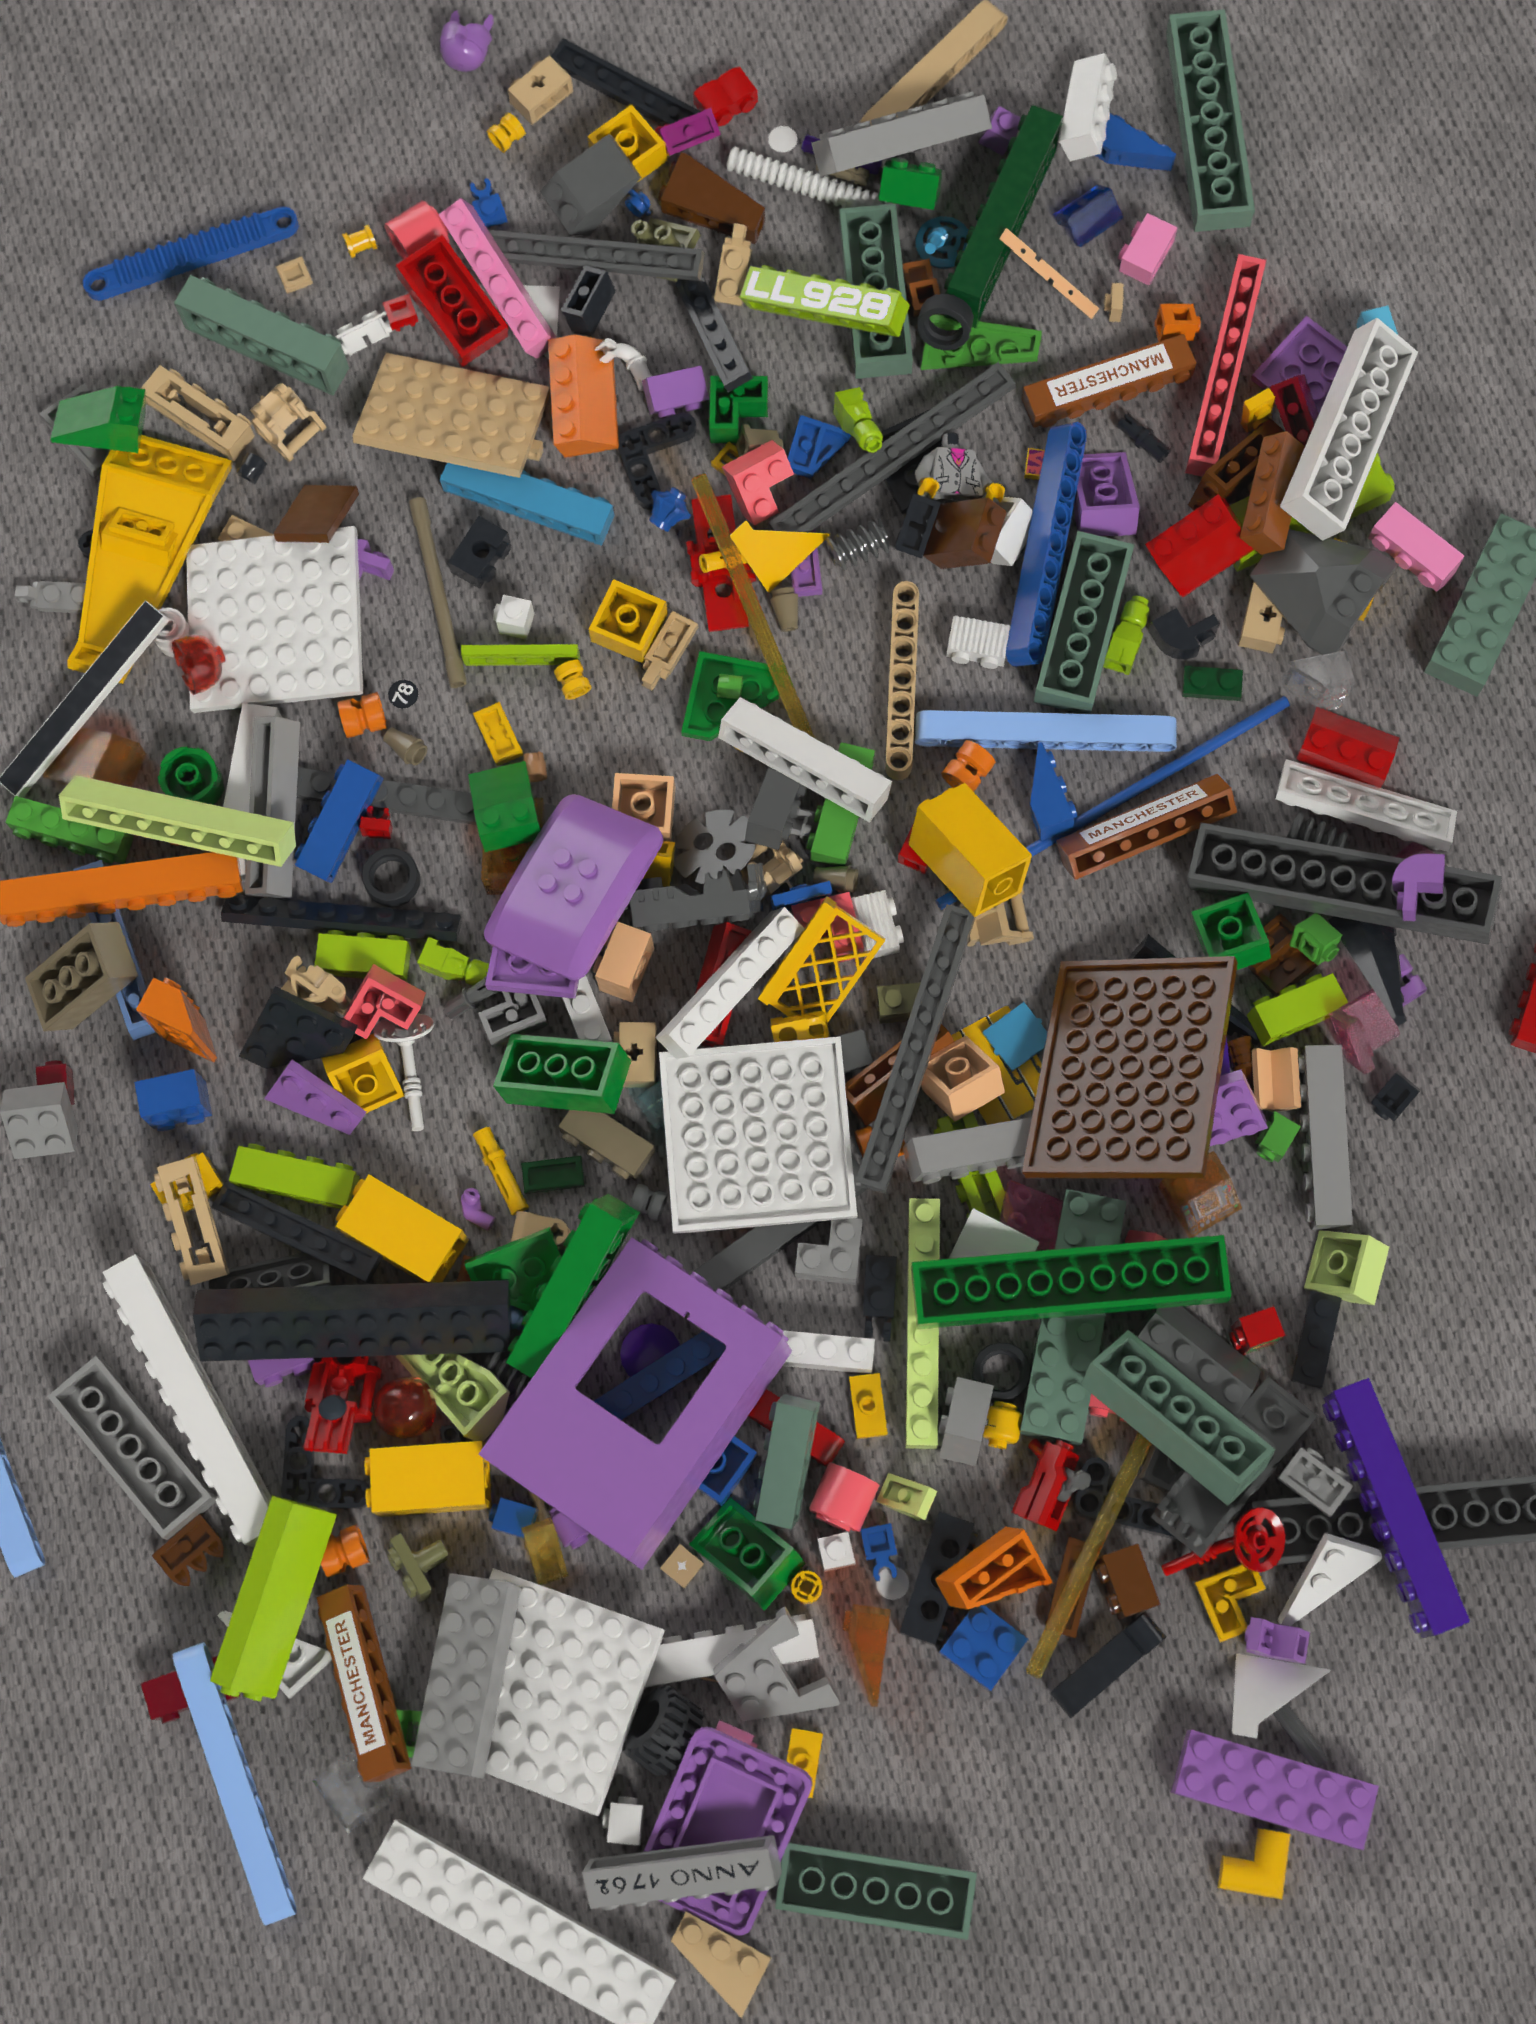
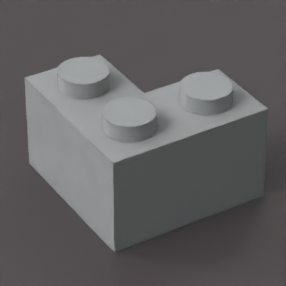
[478,991,548,1048]
[795,1218,863,1285]
[938,1377,994,1466]

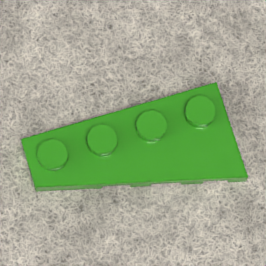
[921,315,1042,370]

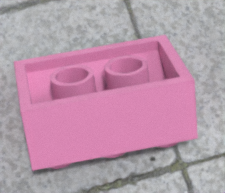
[1368,502,1465,592]

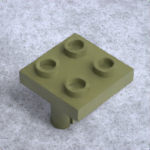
[631,218,701,282]
[387,1533,448,1603]

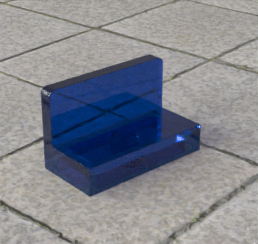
[1053,184,1123,247]

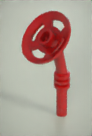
[1161,1507,1285,1577]

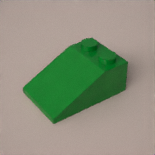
[51,386,146,453]
[468,761,541,852]
[689,1497,806,1611]

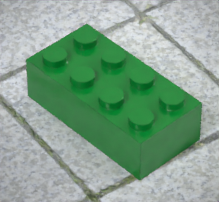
[493,1034,631,1114]

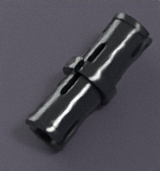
[1117,413,1172,463]

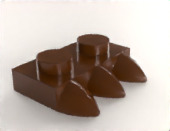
[151,1514,224,1586]

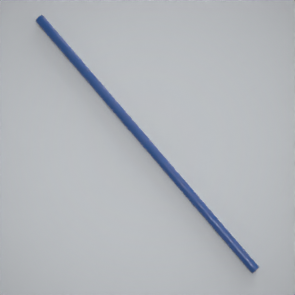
[935,696,1290,910]

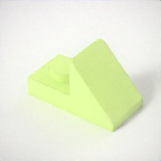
[876,1473,937,1521]

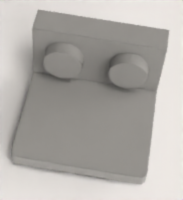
[1278,1448,1353,1517]

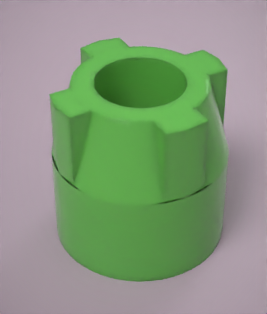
[717,674,743,699]

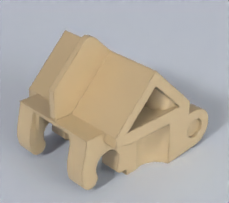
[250,383,326,462]
[740,841,803,901]
[959,888,1034,946]
[281,956,351,1015]

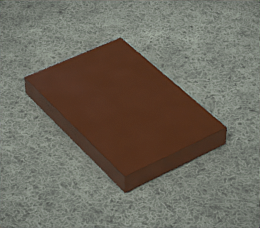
[274,485,359,543]

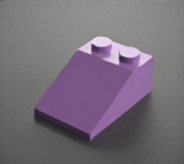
[1074,452,1140,536]

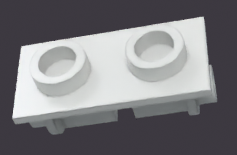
[335,310,394,356]

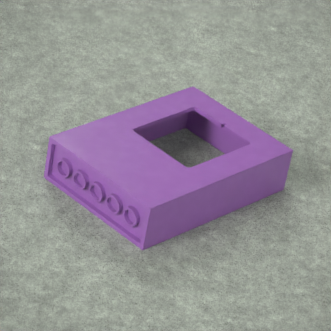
[479,1237,792,1570]

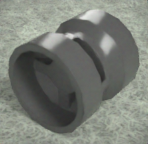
[630,1183,668,1222]

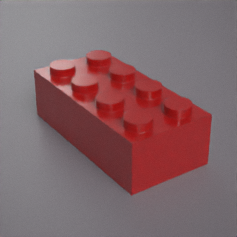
[395,234,508,367]

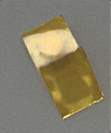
[521,1518,568,1585]

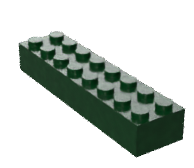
[944,105,1063,328]

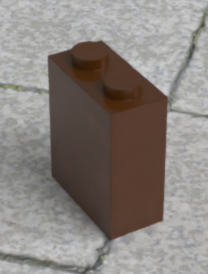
[923,497,1007,569]

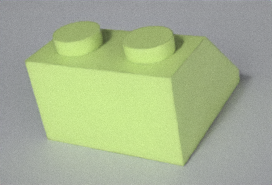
[1304,1230,1389,1305]

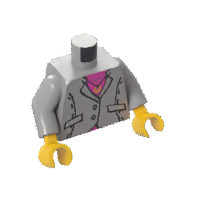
[915,433,1005,502]

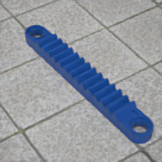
[83,207,299,301]

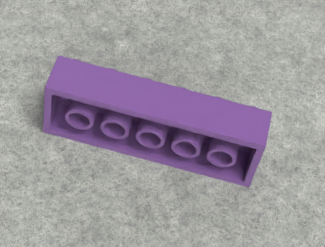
[1171,1730,1379,1850]

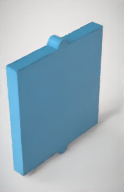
[982,1002,1048,1072]

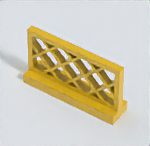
[758,896,886,1023]

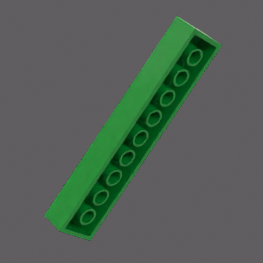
[911,1235,1232,1329]

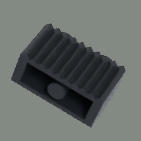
[561,266,616,336]

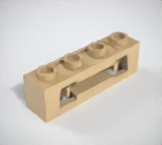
[141,365,255,462]
[154,1156,229,1285]

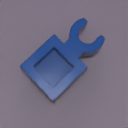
[470,178,508,228]
[860,1523,897,1582]

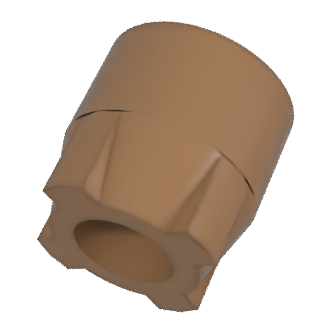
[523,752,547,782]

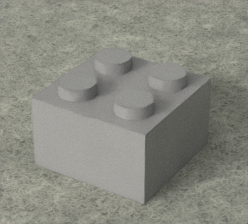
[0,1082,78,1159]

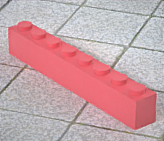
[1185,254,1266,477]

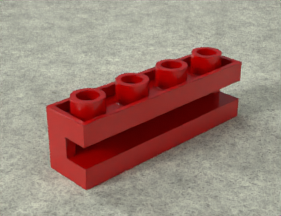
[695,922,752,1048]

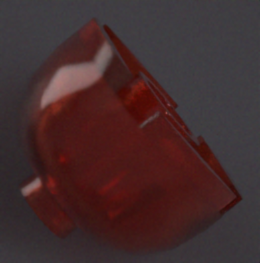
[172,634,226,695]
[373,1376,436,1439]

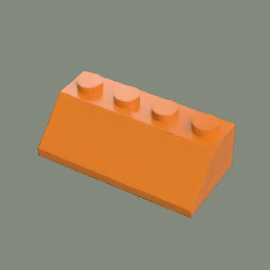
[548,334,619,458]
[136,977,217,1063]

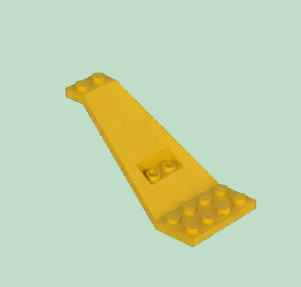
[67,435,232,684]

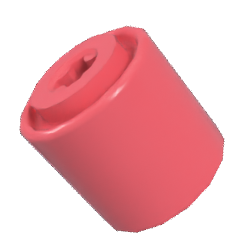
[384,201,450,260]
[809,1462,880,1532]

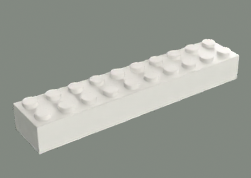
[103,1254,272,1548]
[362,1819,677,2024]

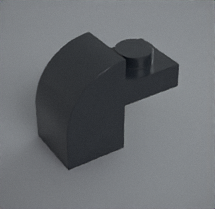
[1149,608,1220,660]

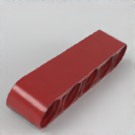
[712,1359,846,1467]

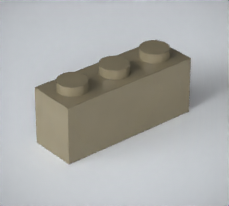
[558,1110,655,1181]

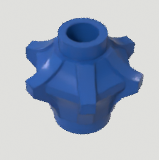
[649,487,692,532]

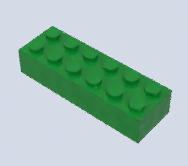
[506,1194,640,1378]

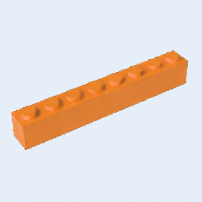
[0,852,243,927]

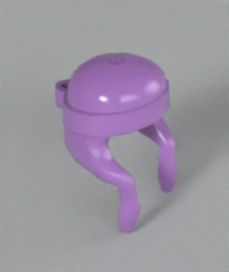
[440,10,493,72]

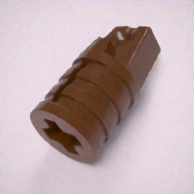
[1227,1036,1254,1091]

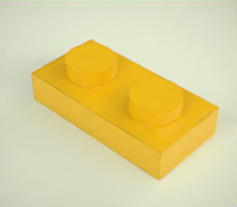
[1241,388,1275,433]

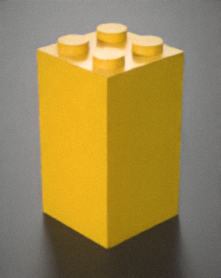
[909,783,1032,917]
[336,1174,469,1283]
[364,1441,492,1517]

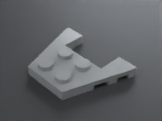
[713,1607,841,1722]

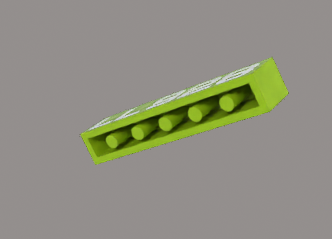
[739,265,910,337]

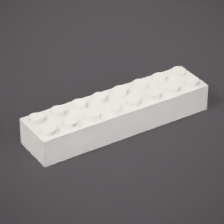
[1280,318,1418,541]

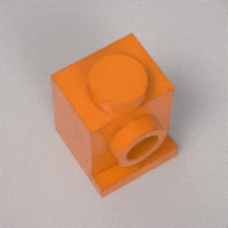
[1154,304,1201,342]

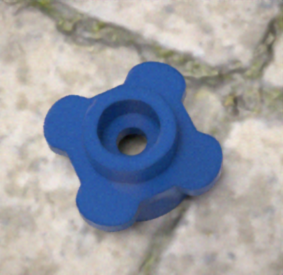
[624,189,651,217]

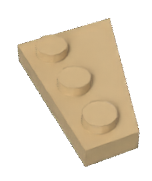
[671,1911,772,2018]

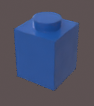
[489,1497,539,1540]

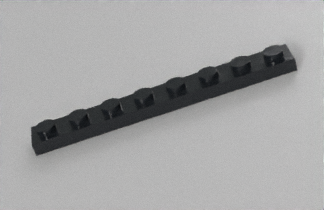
[221,895,462,942]

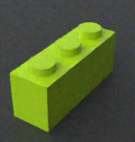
[314,930,411,982]
[1247,973,1349,1046]

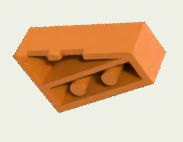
[935,1526,1053,1610]

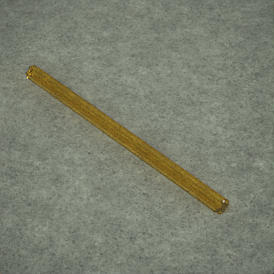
[691,473,816,739]
[1026,1432,1151,1679]

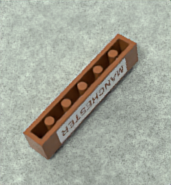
[1022,334,1196,428]
[1056,774,1237,880]
[316,1584,412,1782]

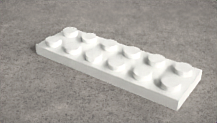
[1275,759,1457,852]

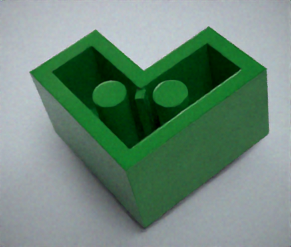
[709,376,768,443]

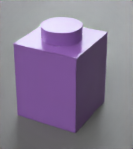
[978,106,1021,155]

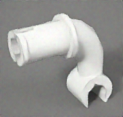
[595,338,652,391]

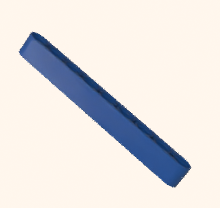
[1006,422,1087,667]

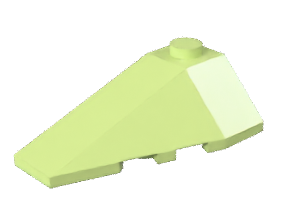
[395,1353,510,1441]

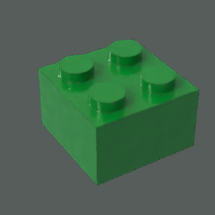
[1191,892,1271,970]

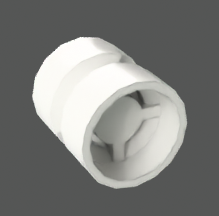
[154,608,189,657]

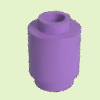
[549,1508,590,1549]

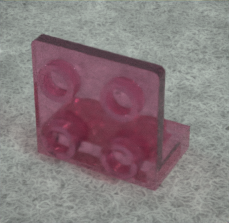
[1330,989,1400,1075]
[999,1180,1063,1251]

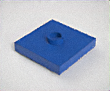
[770,881,833,911]

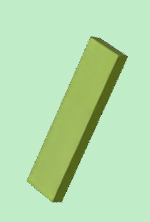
[461,644,580,666]

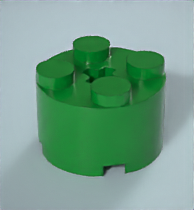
[158,746,224,805]

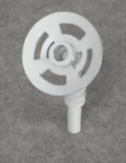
[373,1014,434,1131]

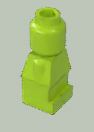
[833,387,883,453]
[1103,595,1150,675]
[417,937,489,986]

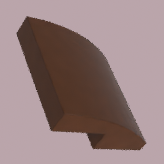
[1248,913,1318,997]

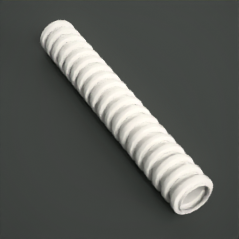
[727,146,887,208]

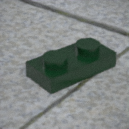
[1182,666,1243,701]

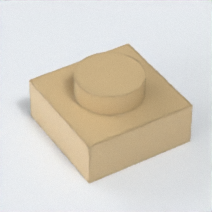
[1104,283,1124,322]

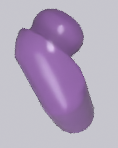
[460,1188,495,1231]

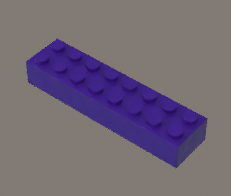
[1322,1378,1470,1638]

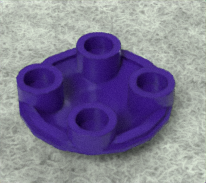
[620,1323,680,1377]

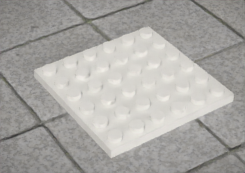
[187,526,363,713]
[659,1037,857,1234]
[485,1568,665,1816]

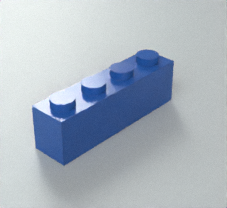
[294,759,384,884]

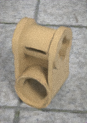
[511,1211,571,1251]

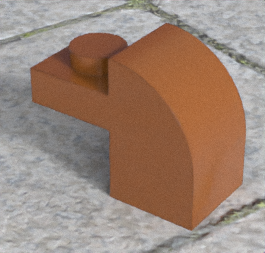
[902,259,940,317]

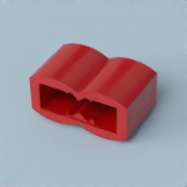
[693,66,758,126]

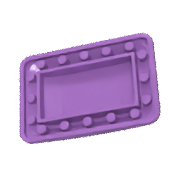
[484,794,663,980]
[644,1727,812,1936]

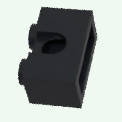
[448,516,511,589]

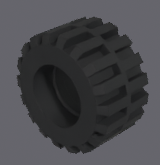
[622,1685,703,1776]

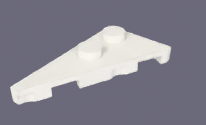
[1278,1533,1382,1626]
[218,1610,332,1698]

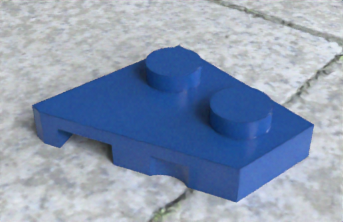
[787,415,851,479]

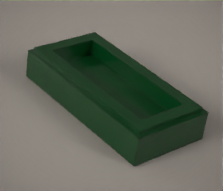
[521,1156,585,1194]

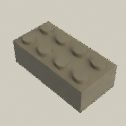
[25,922,138,1031]

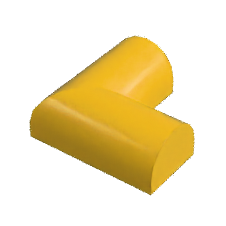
[1195,1564,1266,1643]
[1217,1828,1291,1900]

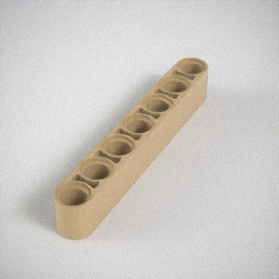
[860,0,1008,126]
[885,581,919,780]

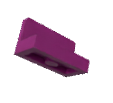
[658,108,721,157]

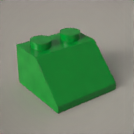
[878,157,942,210]

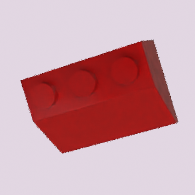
[1145,494,1254,598]
[1296,707,1399,788]

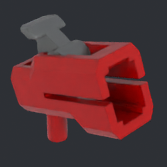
[1011,1439,1091,1532]

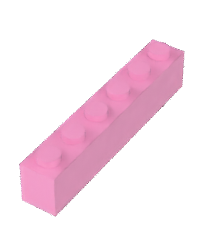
[439,198,556,359]

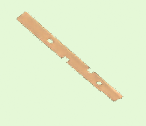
[1000,228,1099,319]

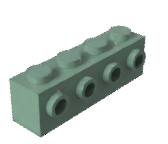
[753,1394,820,1529]

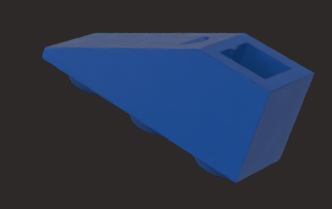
[1095,113,1176,171]
[1030,743,1078,841]

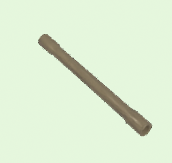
[409,497,467,688]

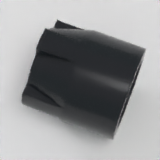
[237,452,267,484]
[439,1423,466,1444]

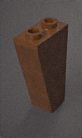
[658,152,766,245]
[1188,418,1285,511]

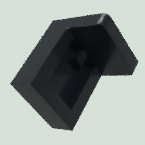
[1371,1071,1421,1121]

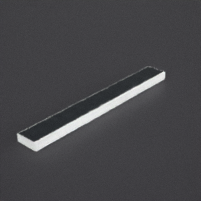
[0,600,169,797]

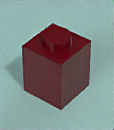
[36,1060,75,1105]

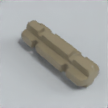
[816,163,870,186]

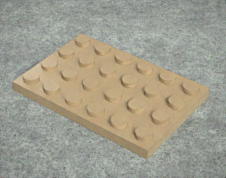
[353,353,550,478]

